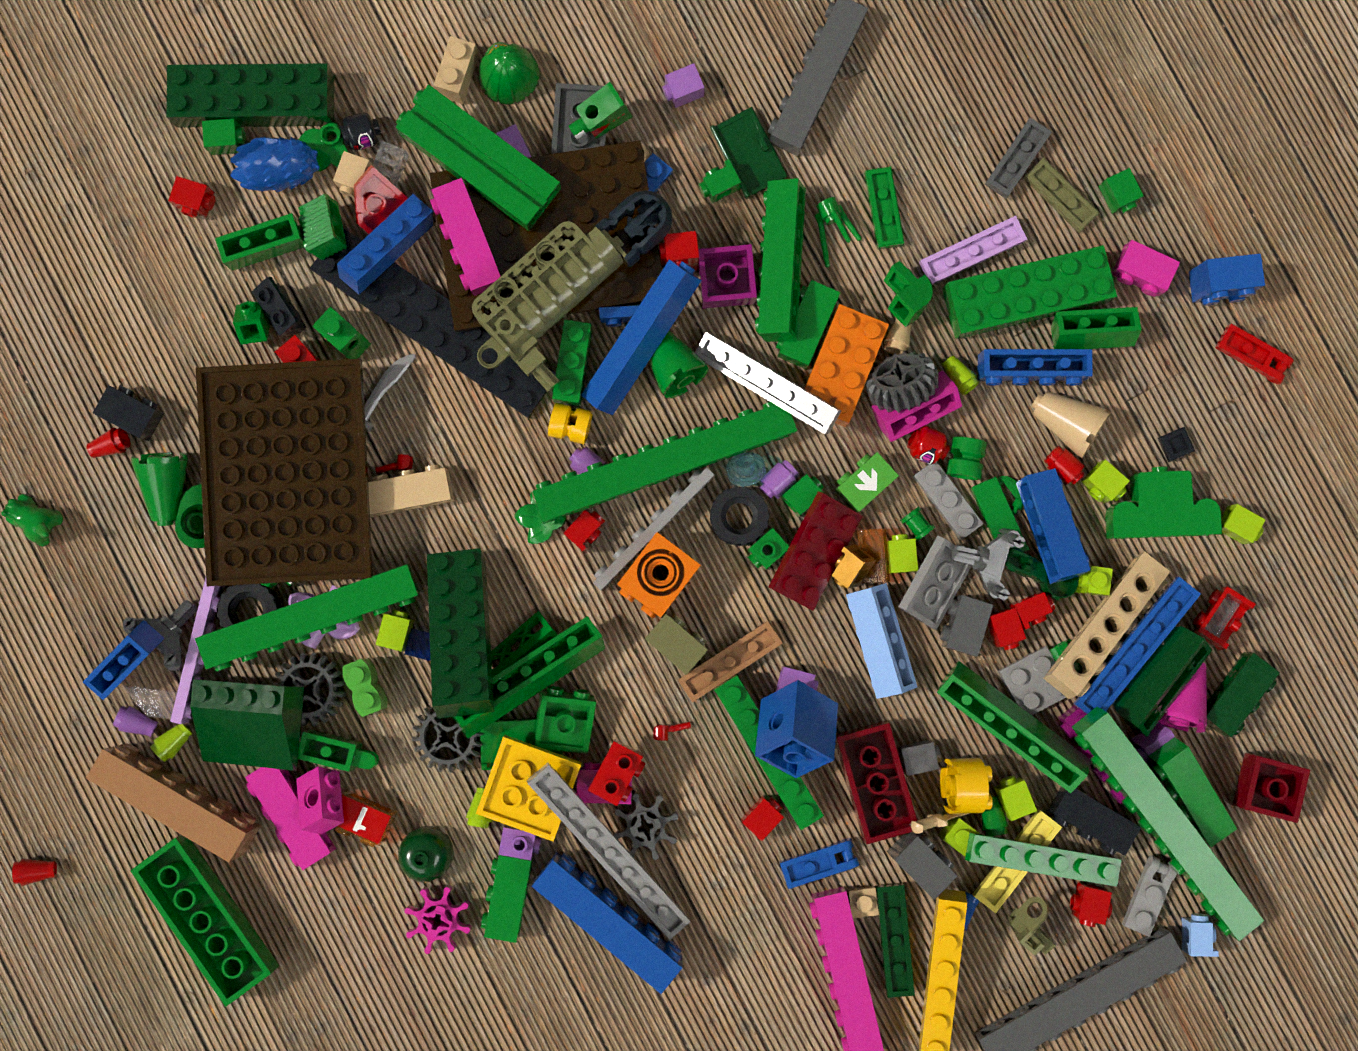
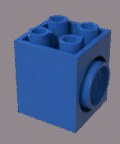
[755,680,838,778]

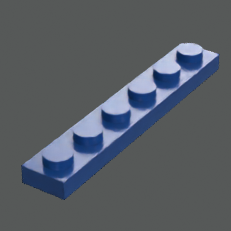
[1073,577,1201,715]

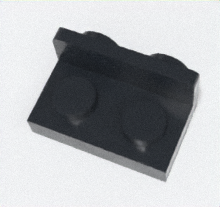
[252,277,307,336]

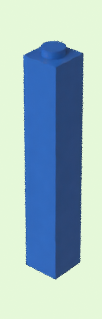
[581,259,702,415]

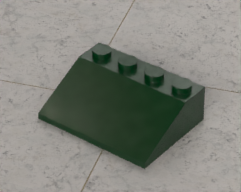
[190,679,304,771]

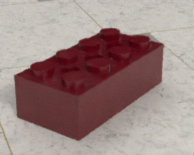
[835,721,917,844]

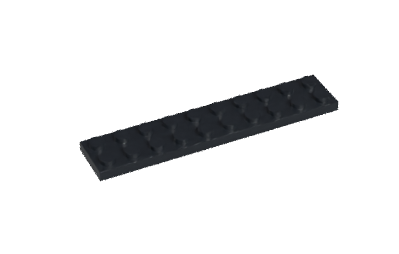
[309,228,556,419]

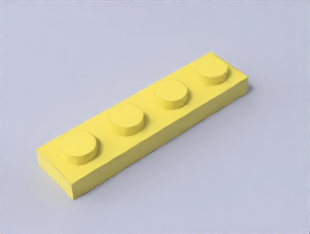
[972,809,1062,913]

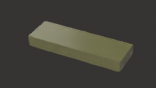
[1023,157,1100,233]

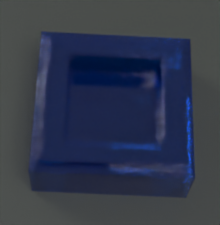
[404,628,431,661]

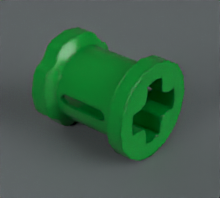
[900,506,935,542]

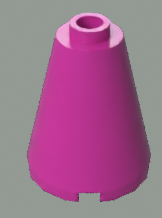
[1159,663,1207,733]

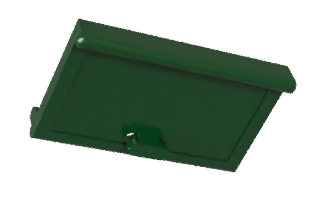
[710,107,788,199]

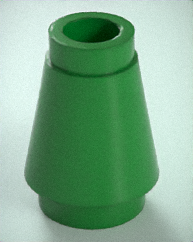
[982,796,1009,836]

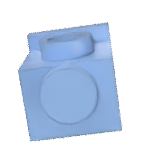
[1182,913,1219,957]

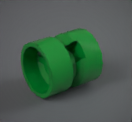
[946,437,987,480]

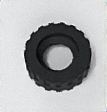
[710,486,769,546]
[217,584,281,628]

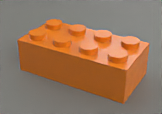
[804,304,889,427]

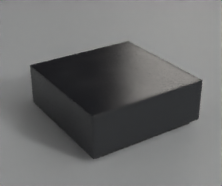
[1157,427,1195,462]

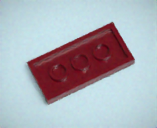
[768,491,863,611]

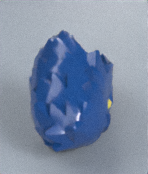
[230,137,319,192]

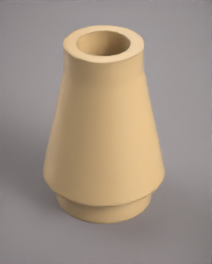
[884,318,911,355]

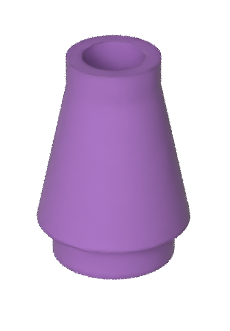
[113,706,158,737]

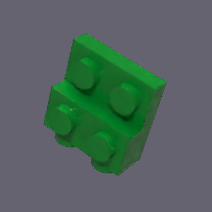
[533,686,596,754]

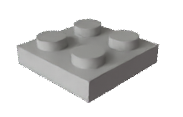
[997,646,1066,715]

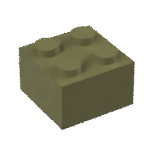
[645,614,708,675]

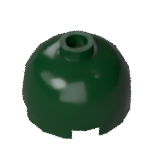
[398,826,454,882]

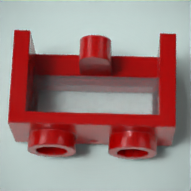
[1193,586,1256,651]

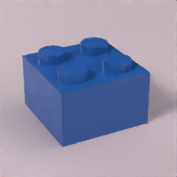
[1188,254,1265,306]

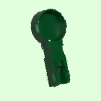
[1004,548,1079,601]

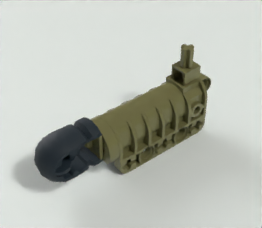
[472,190,673,392]

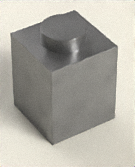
[898,740,942,776]

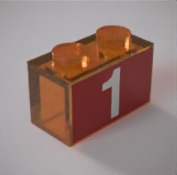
[335,790,398,847]

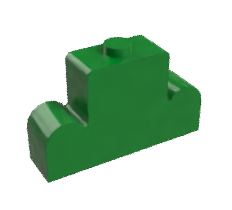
[1105,467,1222,539]

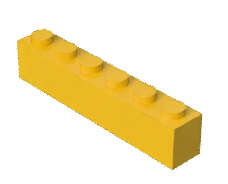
[919,889,967,1051]

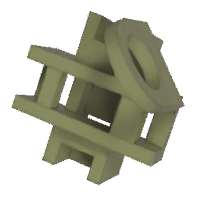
[1008,897,1056,956]

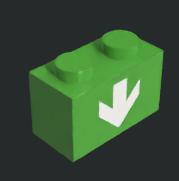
[835,452,899,513]

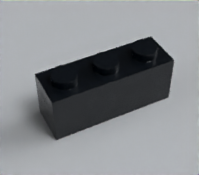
[1047,787,1141,856]

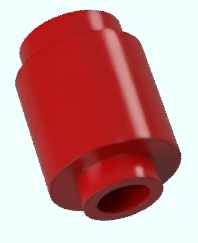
[1044,446,1085,485]

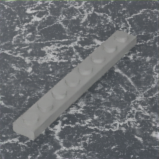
[527,762,690,940]

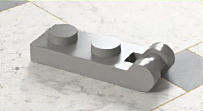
[1122,855,1177,937]

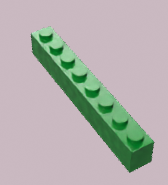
[195,564,420,671]

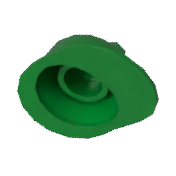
[175,484,205,548]

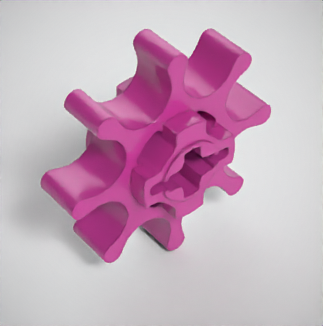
[404,885,472,954]

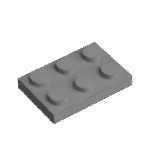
[898,536,972,630]

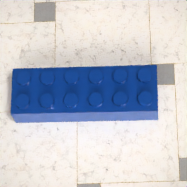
[532,852,683,994]

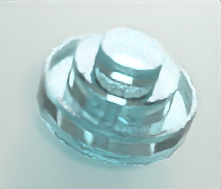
[726,452,766,487]

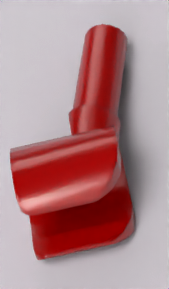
[375,454,413,474]
[653,722,691,741]

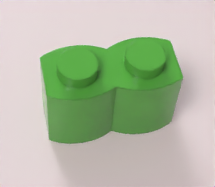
[343,658,387,717]

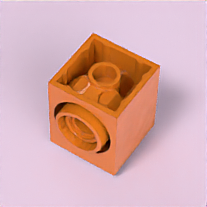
[617,532,701,619]

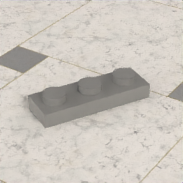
[912,462,983,540]

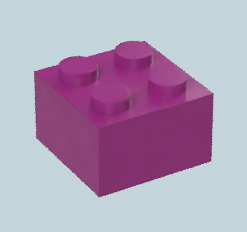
[698,244,757,309]

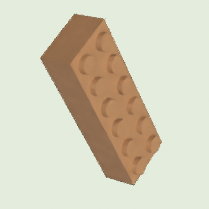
[86,743,261,863]

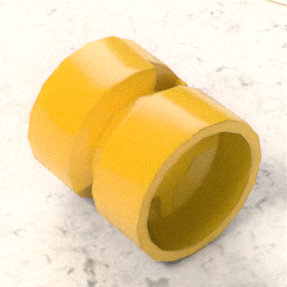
[548,402,593,445]

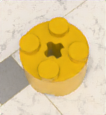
[940,758,992,814]

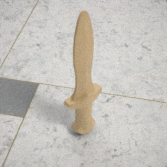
[911,812,970,834]

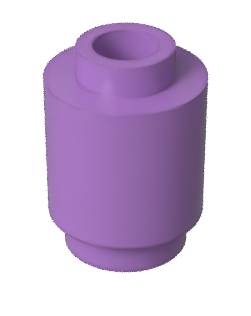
[569,446,606,474]
[759,460,799,499]

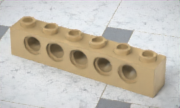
[1043,551,1170,699]

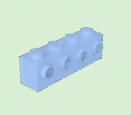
[846,583,917,699]

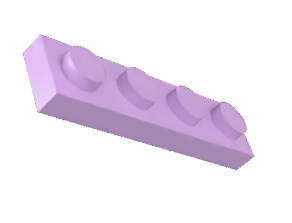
[919,216,1027,285]

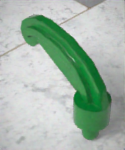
[997,476,1023,515]

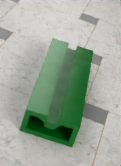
[396,84,561,231]

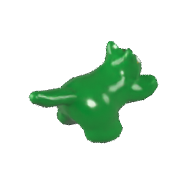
[1,494,63,547]

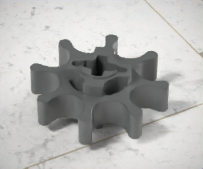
[613,792,678,860]

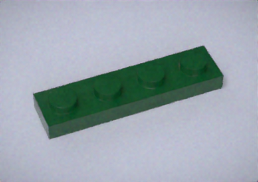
[876,883,915,998]

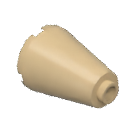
[1031,391,1111,458]

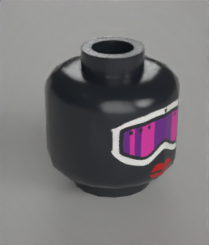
[340,112,381,151]

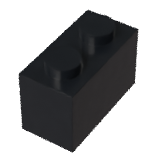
[93,385,164,441]

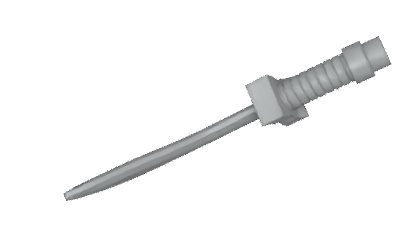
[364,354,416,432]

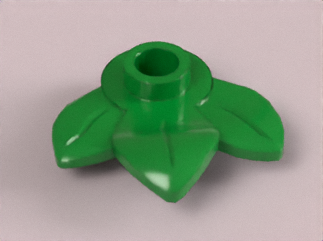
[298,123,348,172]
[514,492,567,544]

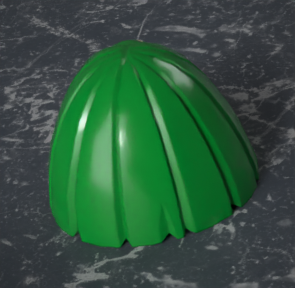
[478,42,540,105]

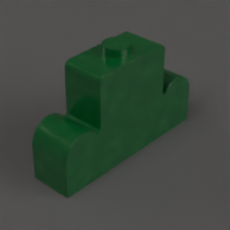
[1114,626,1212,737]

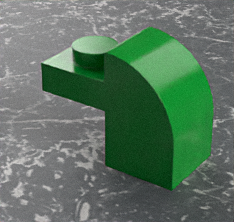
[884,261,933,327]

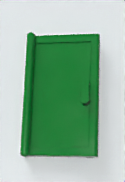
[480,718,563,771]

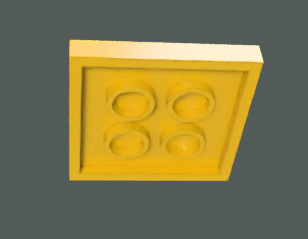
[476,735,582,842]

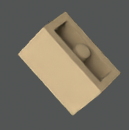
[433,36,479,104]

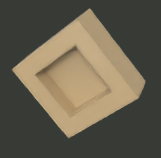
[847,886,879,918]

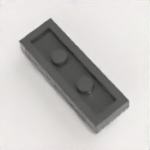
[984,117,1052,199]

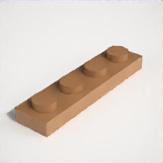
[677,621,783,703]

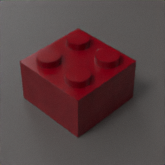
[1232,753,1310,823]

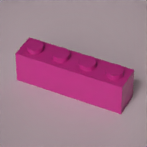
[430,178,501,296]
[245,767,337,871]

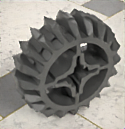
[865,351,939,413]
[272,653,346,726]
[412,707,483,773]

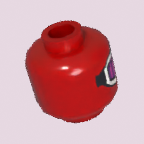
[907,426,949,465]

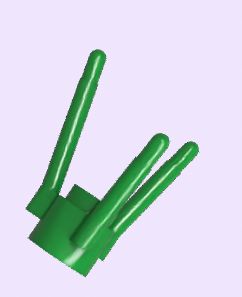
[815,197,861,268]

